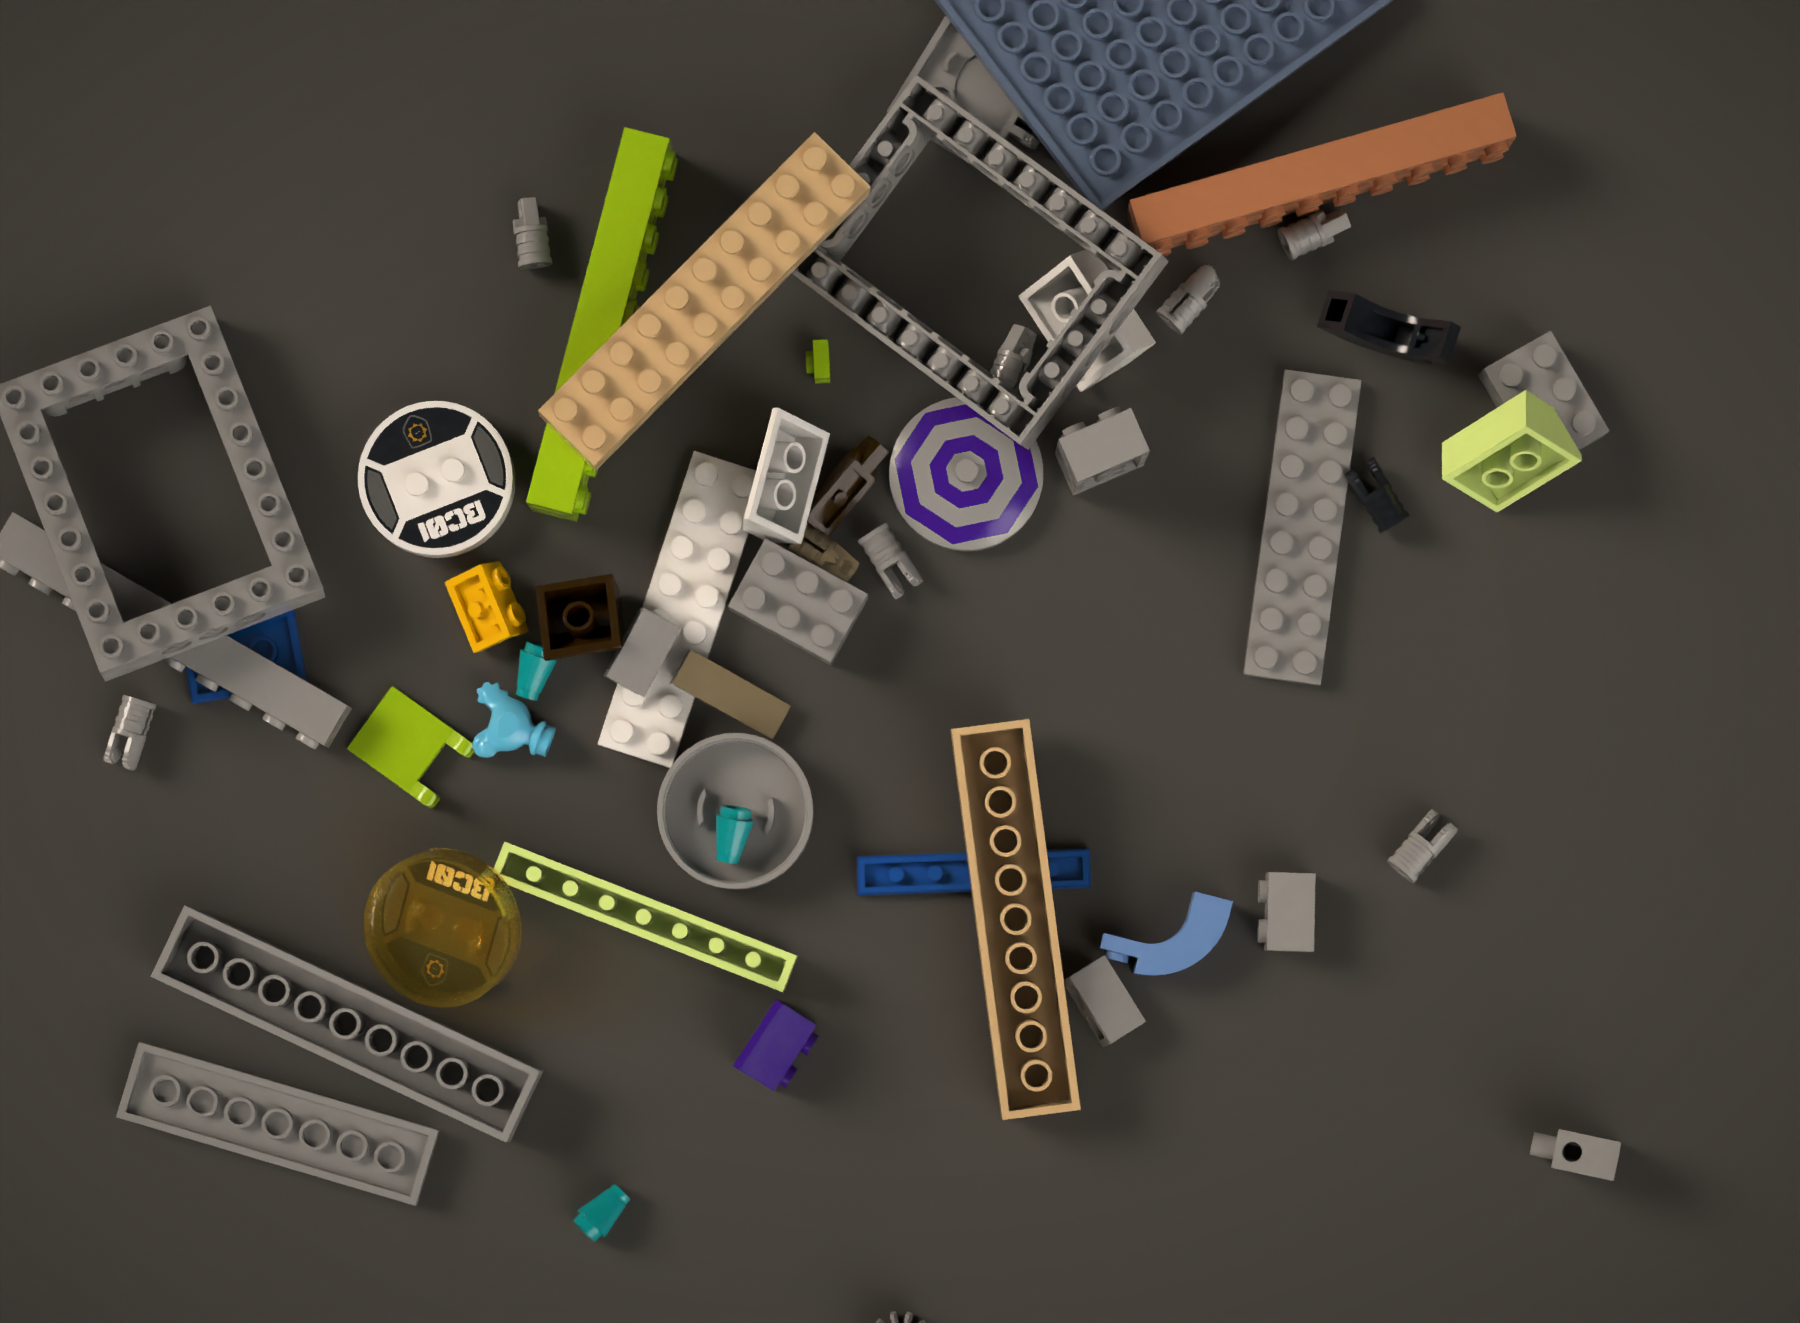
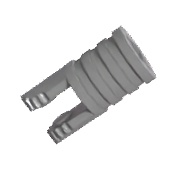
[1156,264,1220,335]
[858,523,924,599]
[103,694,157,771]
[1387,809,1459,883]

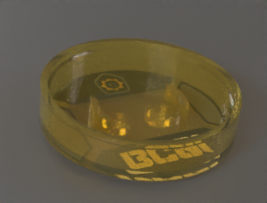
[363,848,522,1008]

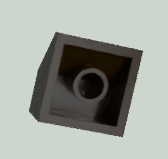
[536,574,624,661]

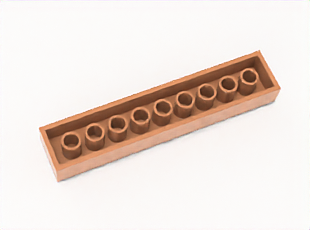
[1126,92,1517,257]

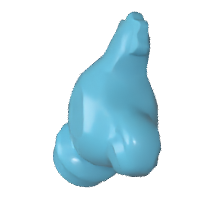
[472,682,556,758]

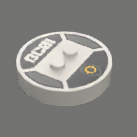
[358,401,515,558]

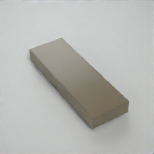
[670,649,791,740]

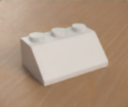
[1018,249,1156,392]
[743,408,830,544]

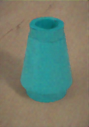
[515,641,557,701]
[716,805,754,864]
[573,1184,630,1242]

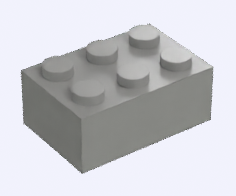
[1478,331,1610,450]
[1055,406,1150,496]
[728,538,868,665]

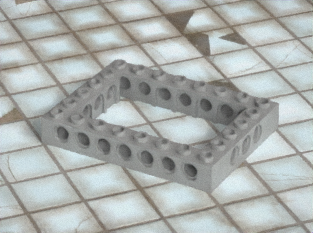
[792,75,1169,450]
[0,305,325,682]

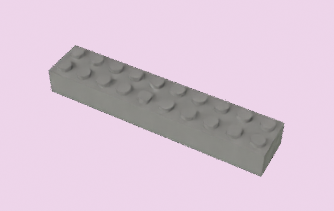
[150,905,544,1143]

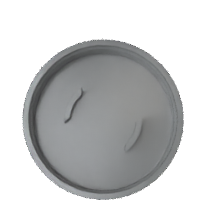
[657,733,814,890]

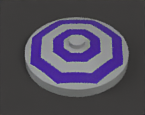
[889,397,1043,552]

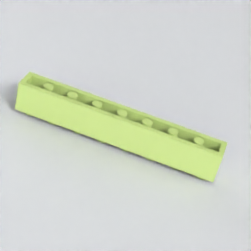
[491,841,798,992]

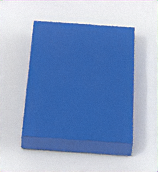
[186,609,307,704]

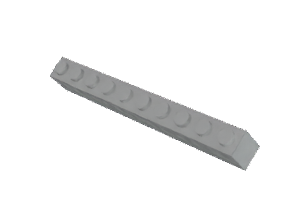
[0,512,352,750]

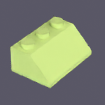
[1442,390,1582,512]

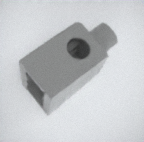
[1530,1129,1622,1181]

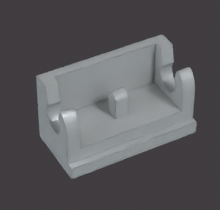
[603,608,682,697]
[1064,955,1146,1048]

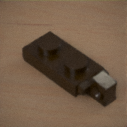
[807,436,889,537]

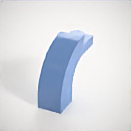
[1098,892,1233,976]

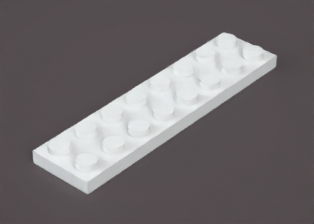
[598,451,756,768]

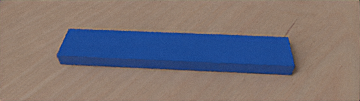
[857,849,1091,896]

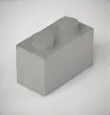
[1257,872,1316,952]

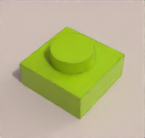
[806,339,831,384]

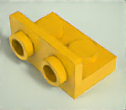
[444,561,528,653]

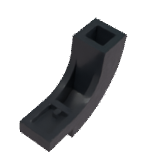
[1317,290,1461,365]

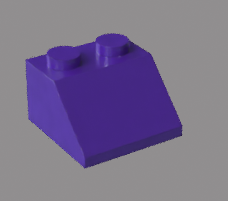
[733,999,819,1091]

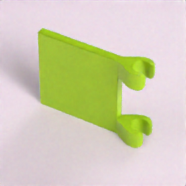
[347,686,474,808]

